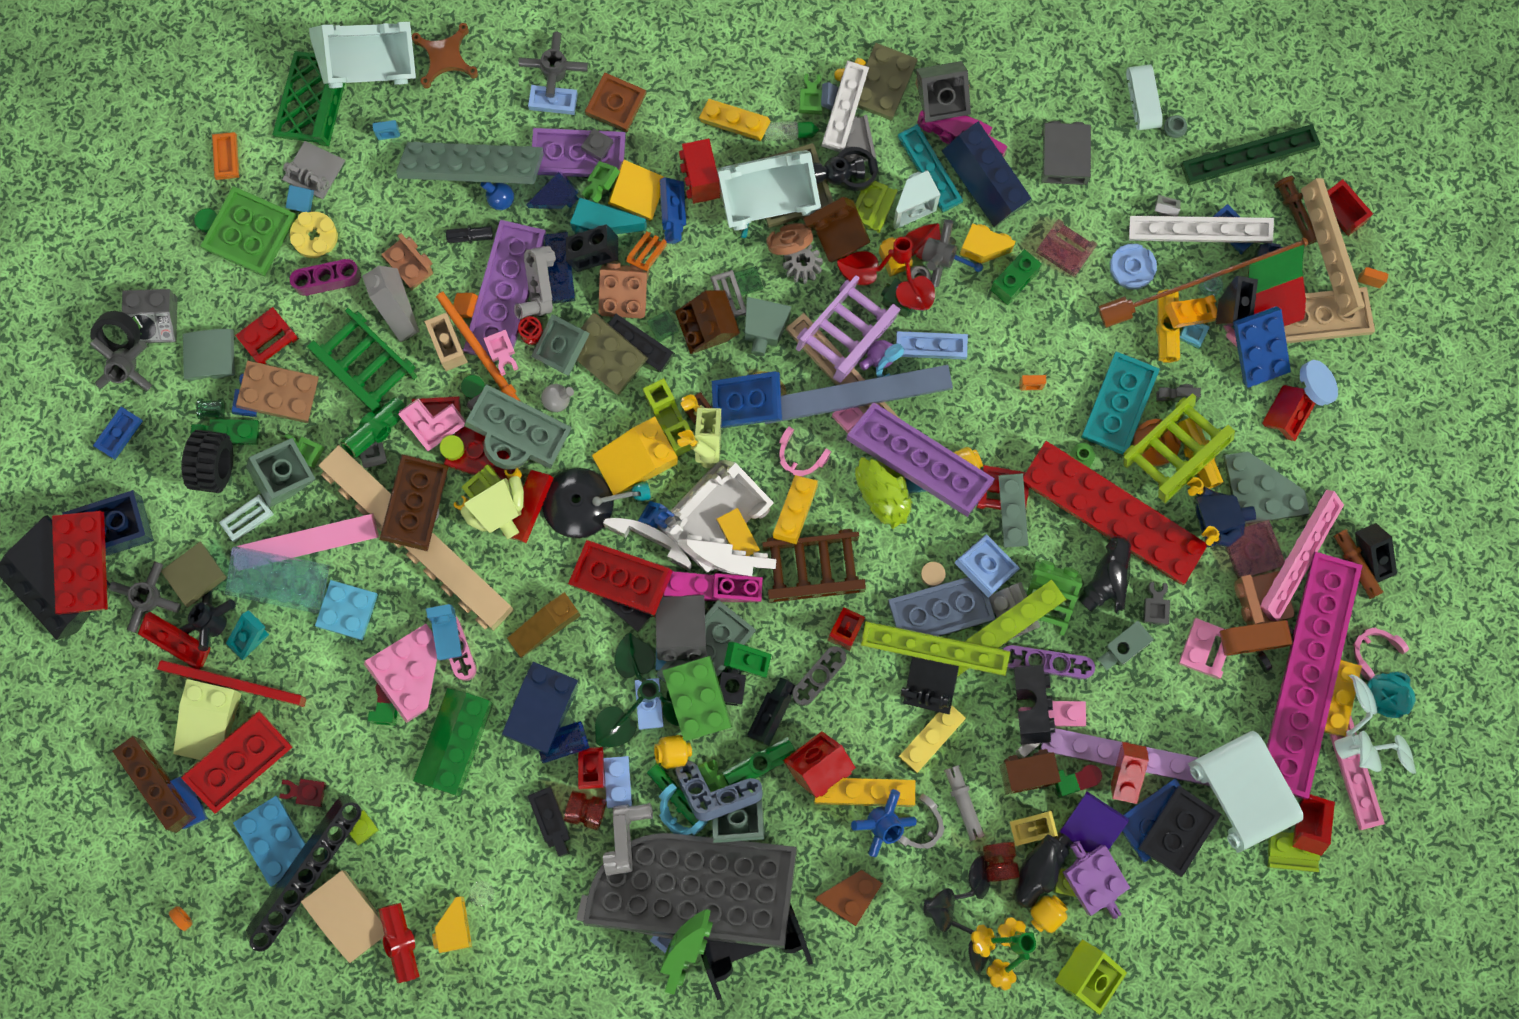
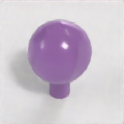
[859,340,894,370]

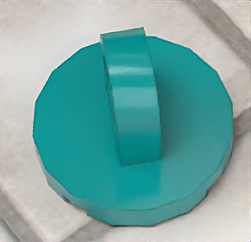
[1367,672,1416,718]

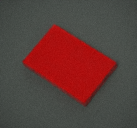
[444,426,515,481]

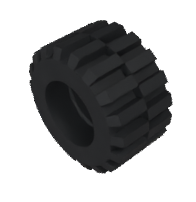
[181,430,234,493]

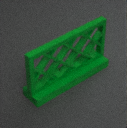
[272,51,345,147]

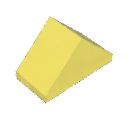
[1010,811,1058,846]

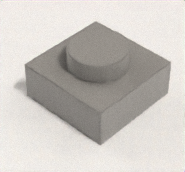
[1155,195,1181,216]

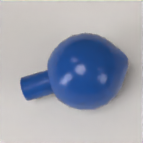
[480,182,514,210]

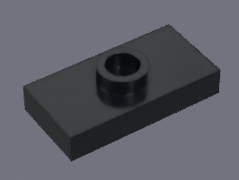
[601,598,653,633]

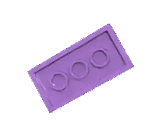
[532,128,626,177]

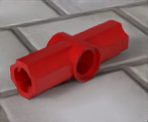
[378,903,420,983]

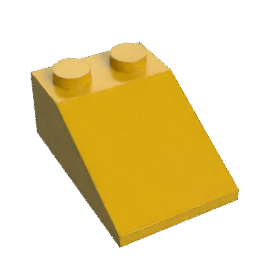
[592,416,678,495]

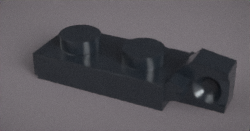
[747,677,796,746]
[528,786,570,858]

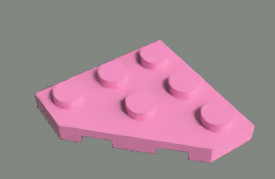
[364,624,437,723]

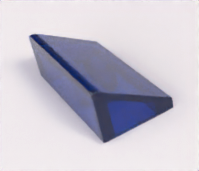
[539,721,590,763]

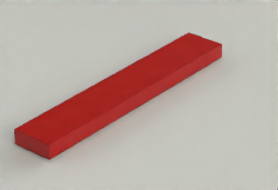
[157,660,307,707]

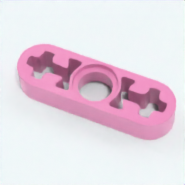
[449,616,477,681]

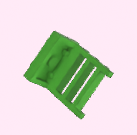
[1026,560,1082,636]

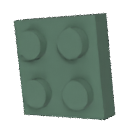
[531,314,590,376]

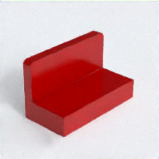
[1262,385,1316,441]

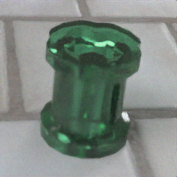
[196,398,225,420]

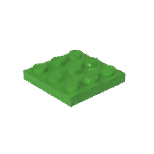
[201,186,297,277]

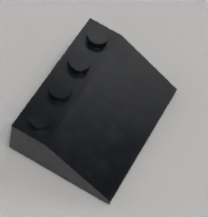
[0,515,111,640]

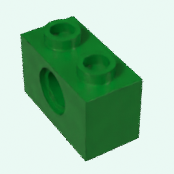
[990,249,1042,305]

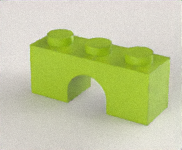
[643,378,692,457]

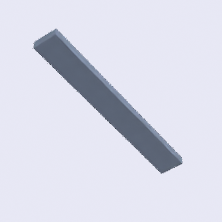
[765,365,953,424]

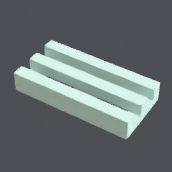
[219,495,274,542]

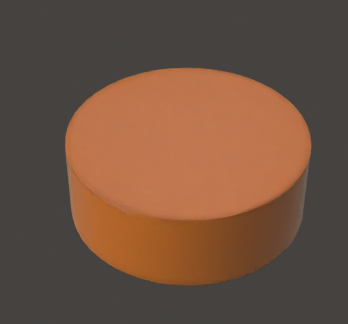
[169,906,193,931]

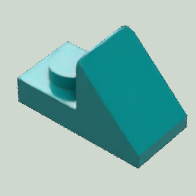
[226,610,269,660]

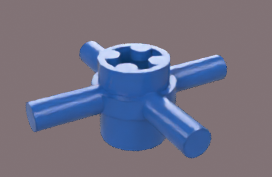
[851,789,917,857]

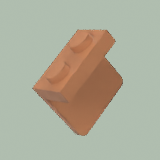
[598,261,649,319]
[1235,571,1294,625]

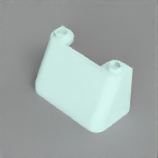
[309,22,416,88]
[717,150,821,231]
[1188,731,1303,853]

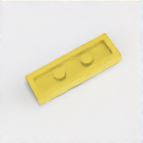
[899,706,966,773]

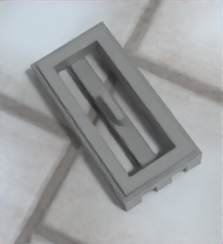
[710,270,746,318]

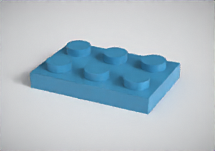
[233,796,306,887]

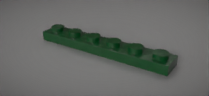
[1181,124,1321,186]

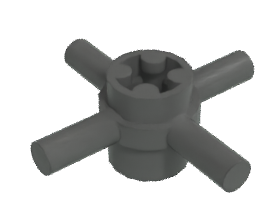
[519,32,588,98]
[922,219,957,287]
[89,337,152,392]
[109,561,181,633]

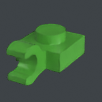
[698,759,731,798]

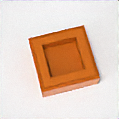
[1357,267,1389,289]
[453,293,478,318]
[1019,375,1046,391]

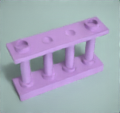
[796,275,901,383]

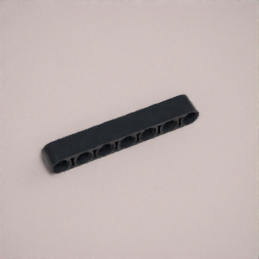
[246,795,362,952]

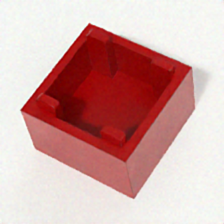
[679,138,720,204]
[783,731,856,798]

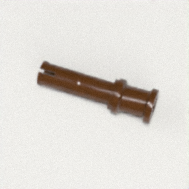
[1274,175,1317,246]

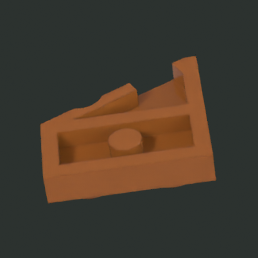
[815,870,883,926]

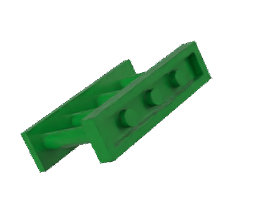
[307,308,417,413]

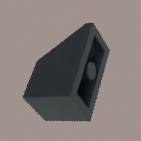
[1216,276,1258,327]
[1355,523,1397,583]

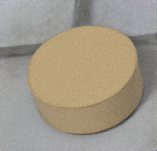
[921,562,946,587]

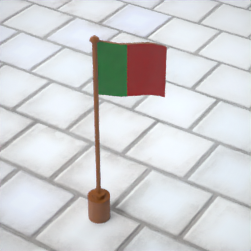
[1098,238,1308,328]

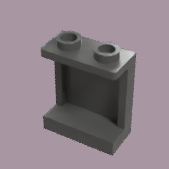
[1041,121,1091,185]
[656,595,707,662]

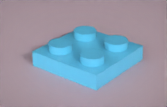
[315,580,378,641]

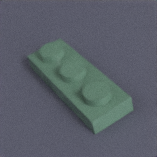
[999,473,1028,548]

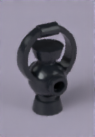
[813,147,879,191]

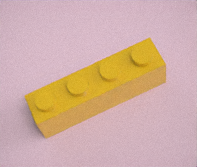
[814,778,916,807]

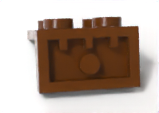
[803,197,870,263]

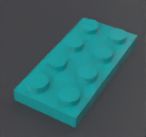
[1081,351,1160,455]

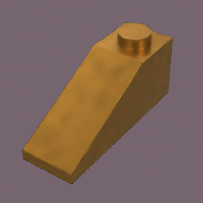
[507,592,581,658]

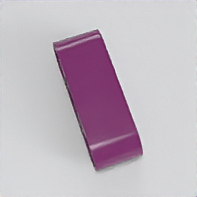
[290,259,361,296]

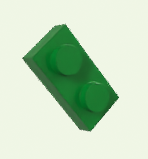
[723,642,772,678]

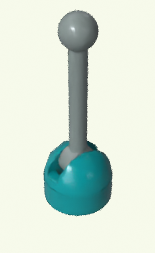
[592,481,651,506]

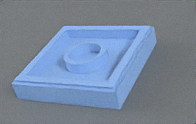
[955,534,1020,598]

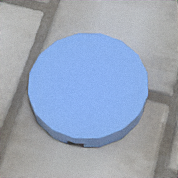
[1110,244,1157,289]
[1300,360,1338,406]

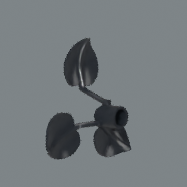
[923,854,991,975]

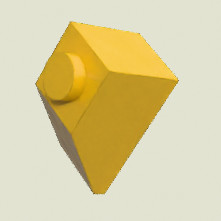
[432,896,472,953]

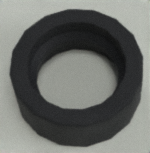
[90,311,140,352]

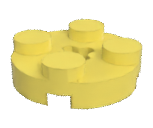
[290,212,338,258]

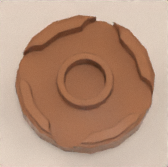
[767,223,813,255]

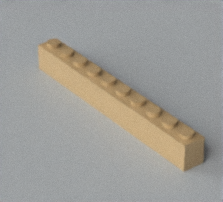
[318,445,514,631]

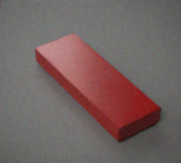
[504,470,554,543]
[138,612,211,670]

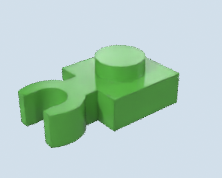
[799,73,822,115]
[582,161,620,203]
[284,434,325,469]

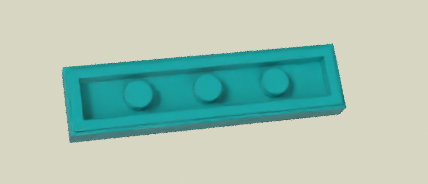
[897,124,963,213]

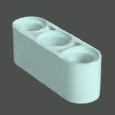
[1126,64,1162,130]

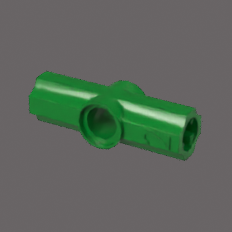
[341,397,406,458]
[722,737,795,786]

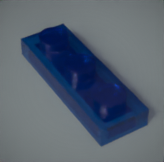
[544,232,576,304]

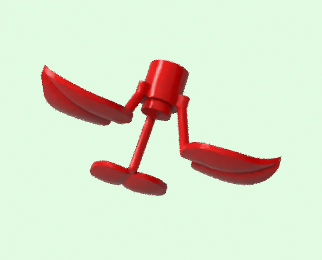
[837,223,941,311]

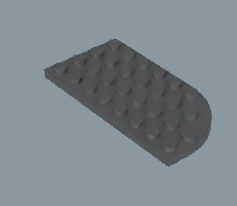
[583,833,797,949]

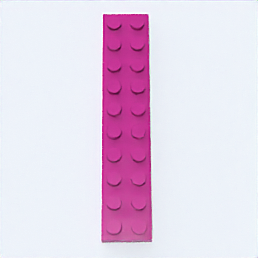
[1267,552,1363,799]

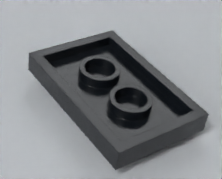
[1138,786,1222,877]

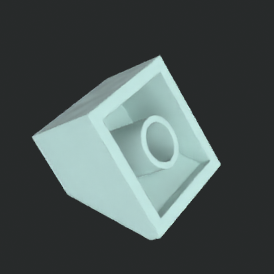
[893,171,941,229]

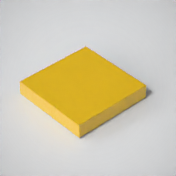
[608,160,664,221]

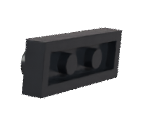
[609,314,675,372]

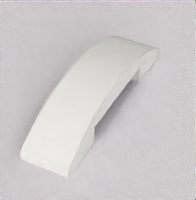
[603,518,692,571]

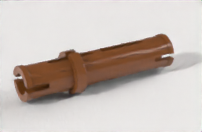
[1333,529,1384,599]

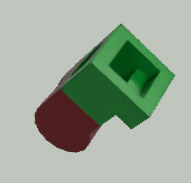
[368,683,398,726]
[1055,765,1102,797]

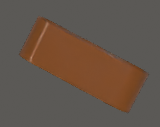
[1219,620,1293,656]

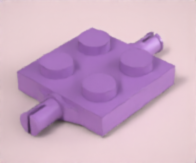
[1062,841,1130,919]

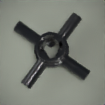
[179,589,236,651]

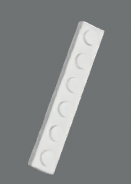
[1129,216,1274,243]

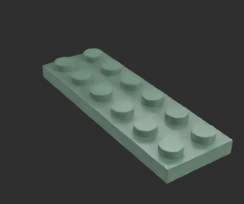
[396,142,544,184]

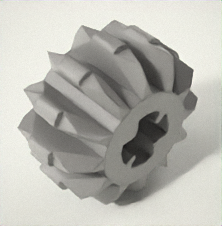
[783,244,823,284]

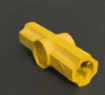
[1156,289,1180,363]
[1177,418,1223,489]

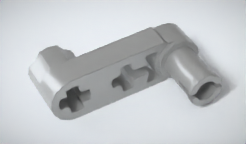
[514,245,556,319]
[603,803,653,875]

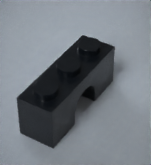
[1014,665,1055,745]

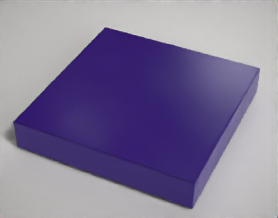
[1059,791,1129,852]

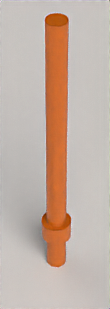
[436,291,520,401]

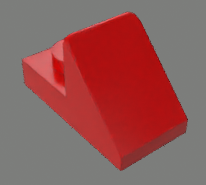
[578,747,606,790]

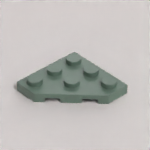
[1223,452,1310,525]

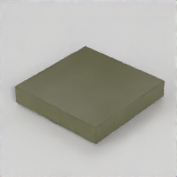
[161,541,227,608]

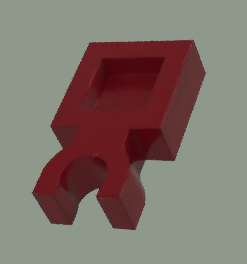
[279,779,326,807]

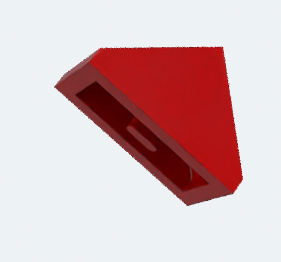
[828,607,865,651]

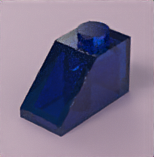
[526,171,581,209]

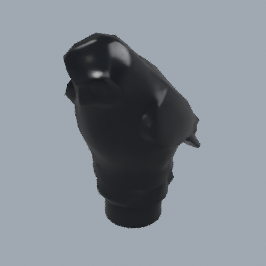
[1078,536,1131,614]
[1013,832,1073,908]

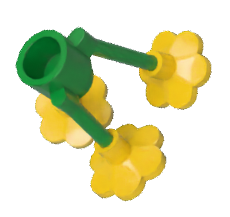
[971,917,1036,990]

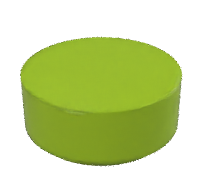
[440,435,465,460]

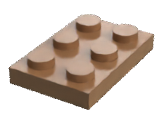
[236,361,319,423]

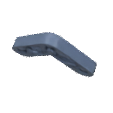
[676,761,763,821]

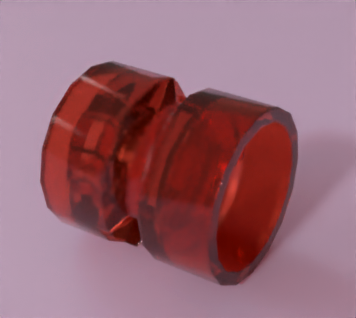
[564,790,607,831]
[983,842,1020,882]

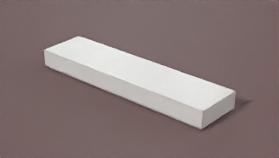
[821,60,869,152]

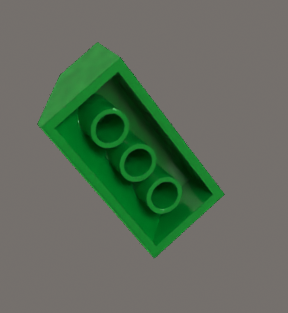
[413,688,493,797]

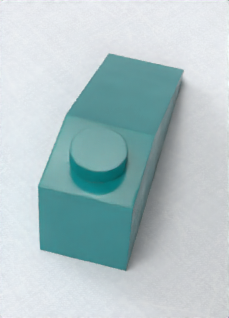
[570,198,647,234]

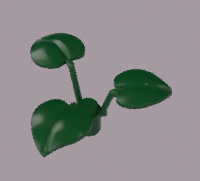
[595,633,679,748]

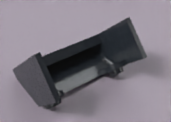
[701,903,813,1000]

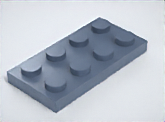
[888,577,995,636]

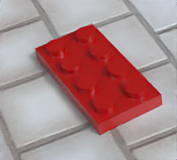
[52,511,108,614]
[568,540,673,616]
[181,710,293,814]

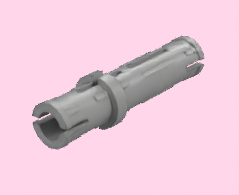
[944,765,985,841]

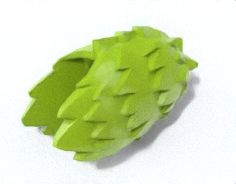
[855,457,913,529]

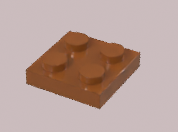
[585,72,647,133]

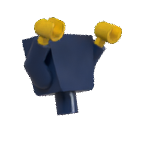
[1187,477,1256,548]

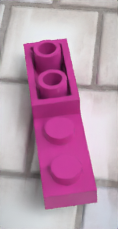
[917,111,1008,157]
[663,572,763,602]

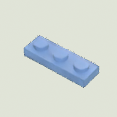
[896,331,968,360]

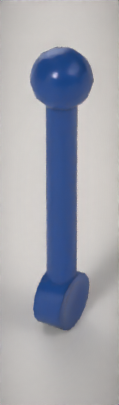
[954,255,983,272]

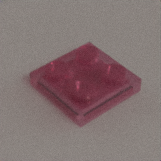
[1226,520,1285,579]

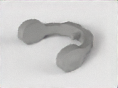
[897,794,945,849]

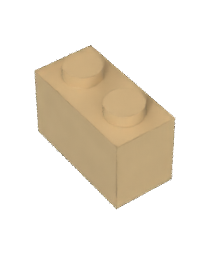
[425,312,468,371]

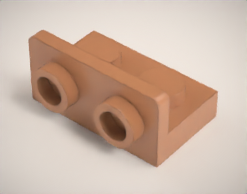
[381,233,433,290]

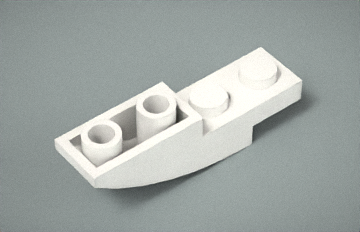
[678,535,776,576]

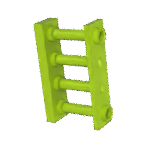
[1123,393,1235,503]

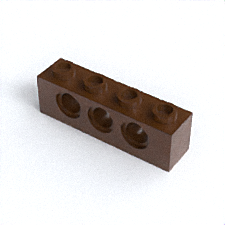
[112,736,196,833]

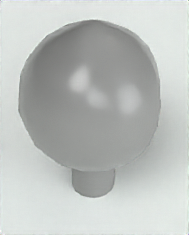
[541,384,574,413]

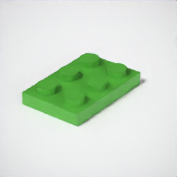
[662,656,732,741]

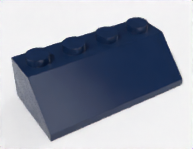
[942,121,1032,227]

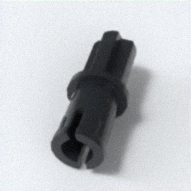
[446,225,493,244]

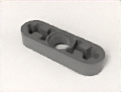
[792,646,846,706]

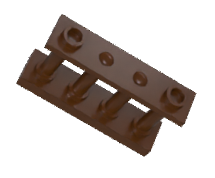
[762,529,866,603]

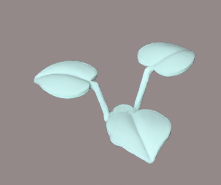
[1334,674,1416,774]

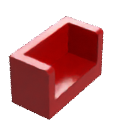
[1327,179,1373,236]
[1292,794,1335,856]

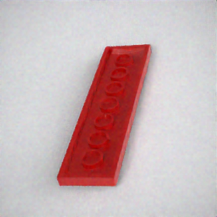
[1023,441,1207,585]

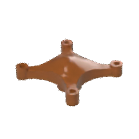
[412,23,478,89]

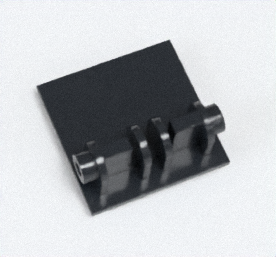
[901,656,959,714]

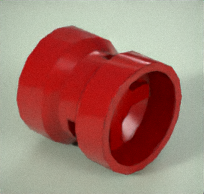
[518,316,543,345]

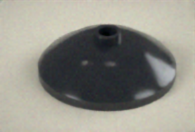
[542,468,614,539]

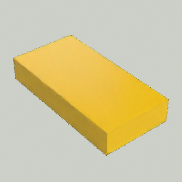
[716,508,760,556]

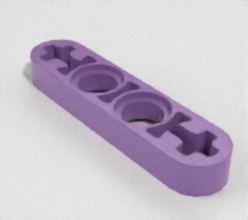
[1003,645,1095,679]

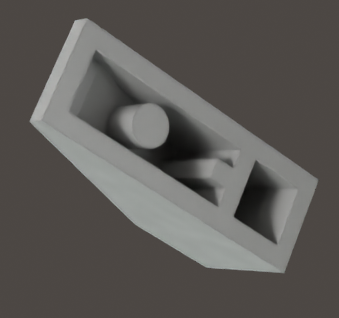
[362,265,419,342]

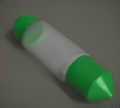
[753,121,819,141]

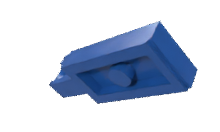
[660,177,686,244]

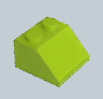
[1054,939,1127,1015]

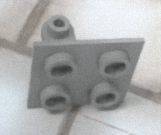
[282,141,345,199]

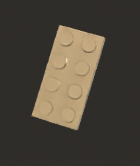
[1284,287,1375,344]

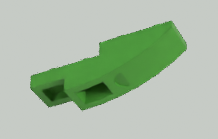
[660,909,713,995]

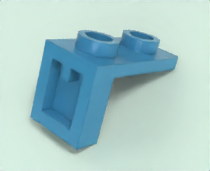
[426,604,462,661]

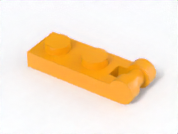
[1165,295,1217,328]

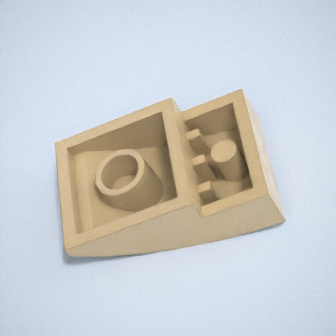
[301,870,385,963]

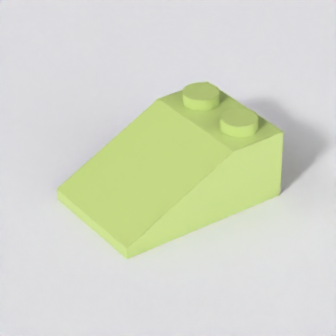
[173,679,242,760]

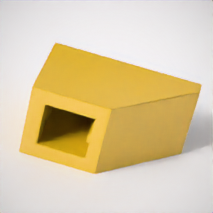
[960,223,1016,264]

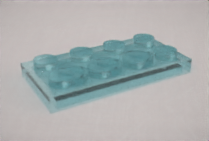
[225,546,330,614]

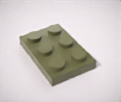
[857,43,918,121]
[577,313,648,395]

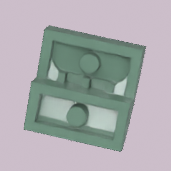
[183,329,235,381]

